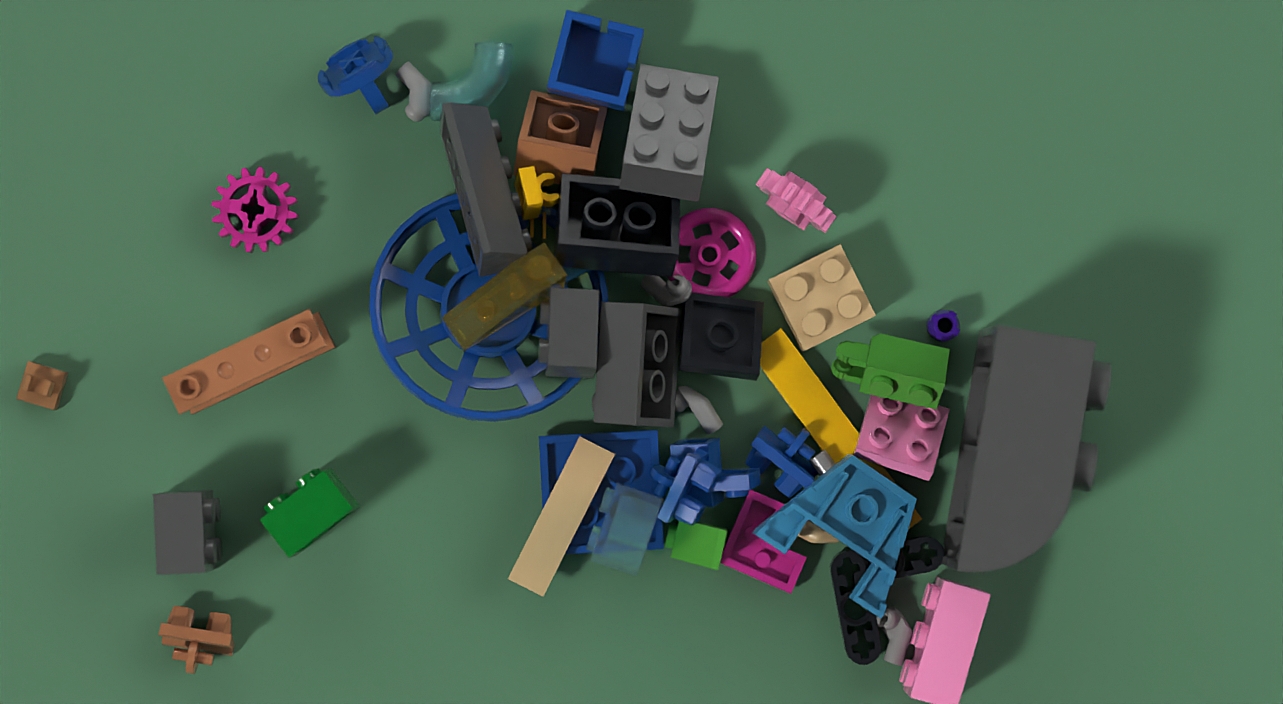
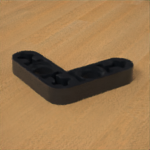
[830,536,944,665]

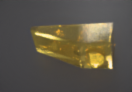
[442,243,567,351]

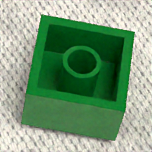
[260,468,360,558]

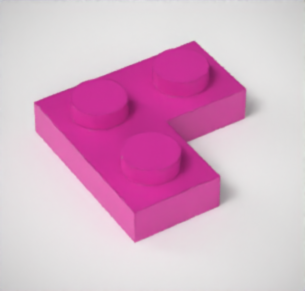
[720,490,807,594]

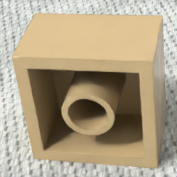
[767,244,876,352]

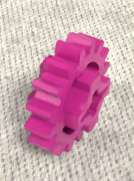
[211,167,299,253]

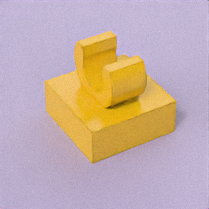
[514,166,559,220]

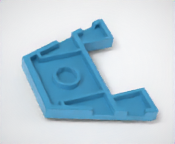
[753,454,917,619]

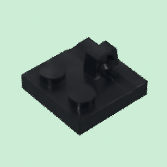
[678,292,764,381]

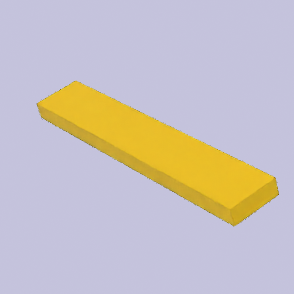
[760,328,922,529]

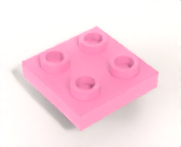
[854,395,950,481]

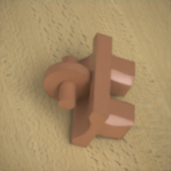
[159,606,235,674]

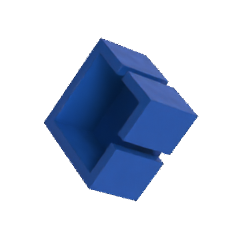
[547,10,644,112]

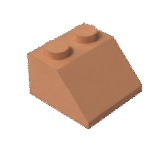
[513,90,608,184]

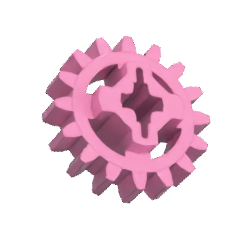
[755,168,837,233]

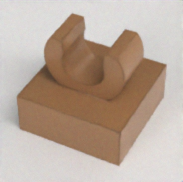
[16,361,68,410]

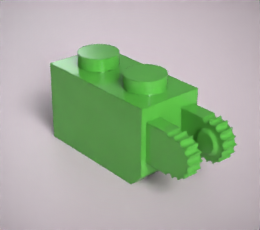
[831,333,950,409]

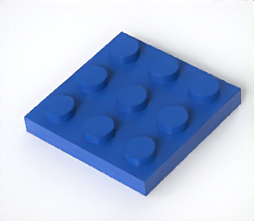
[539,430,664,554]

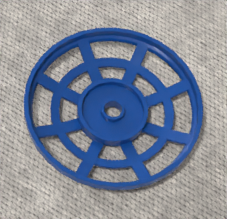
[369,192,608,422]

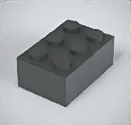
[620,64,719,202]
[592,302,681,427]

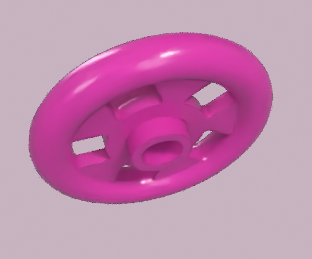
[668,208,757,297]

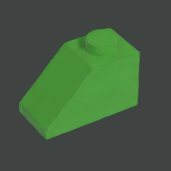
[665,520,727,570]

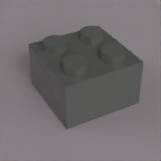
[153,490,223,575]

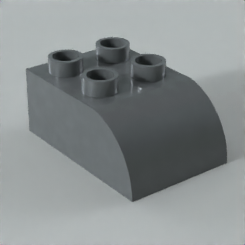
[942,325,1111,573]

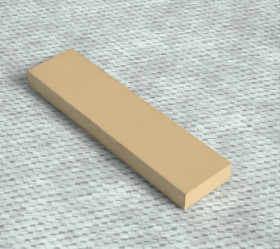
[508,436,615,597]

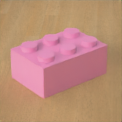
[899,576,991,704]

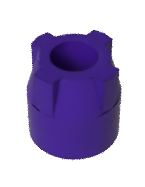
[926,310,960,342]

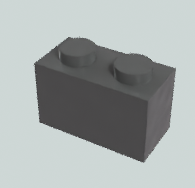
[538,288,599,378]

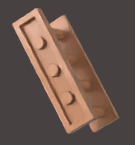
[162,309,336,415]

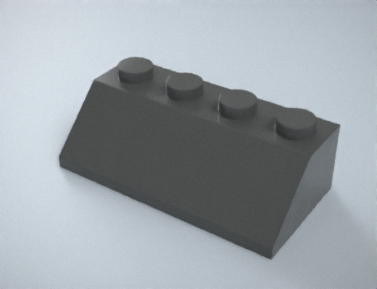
[440,102,533,277]

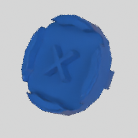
[318,37,393,115]

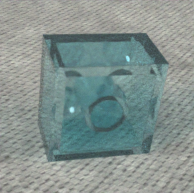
[586,482,663,576]

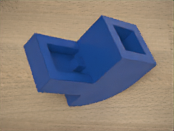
[670,438,761,507]

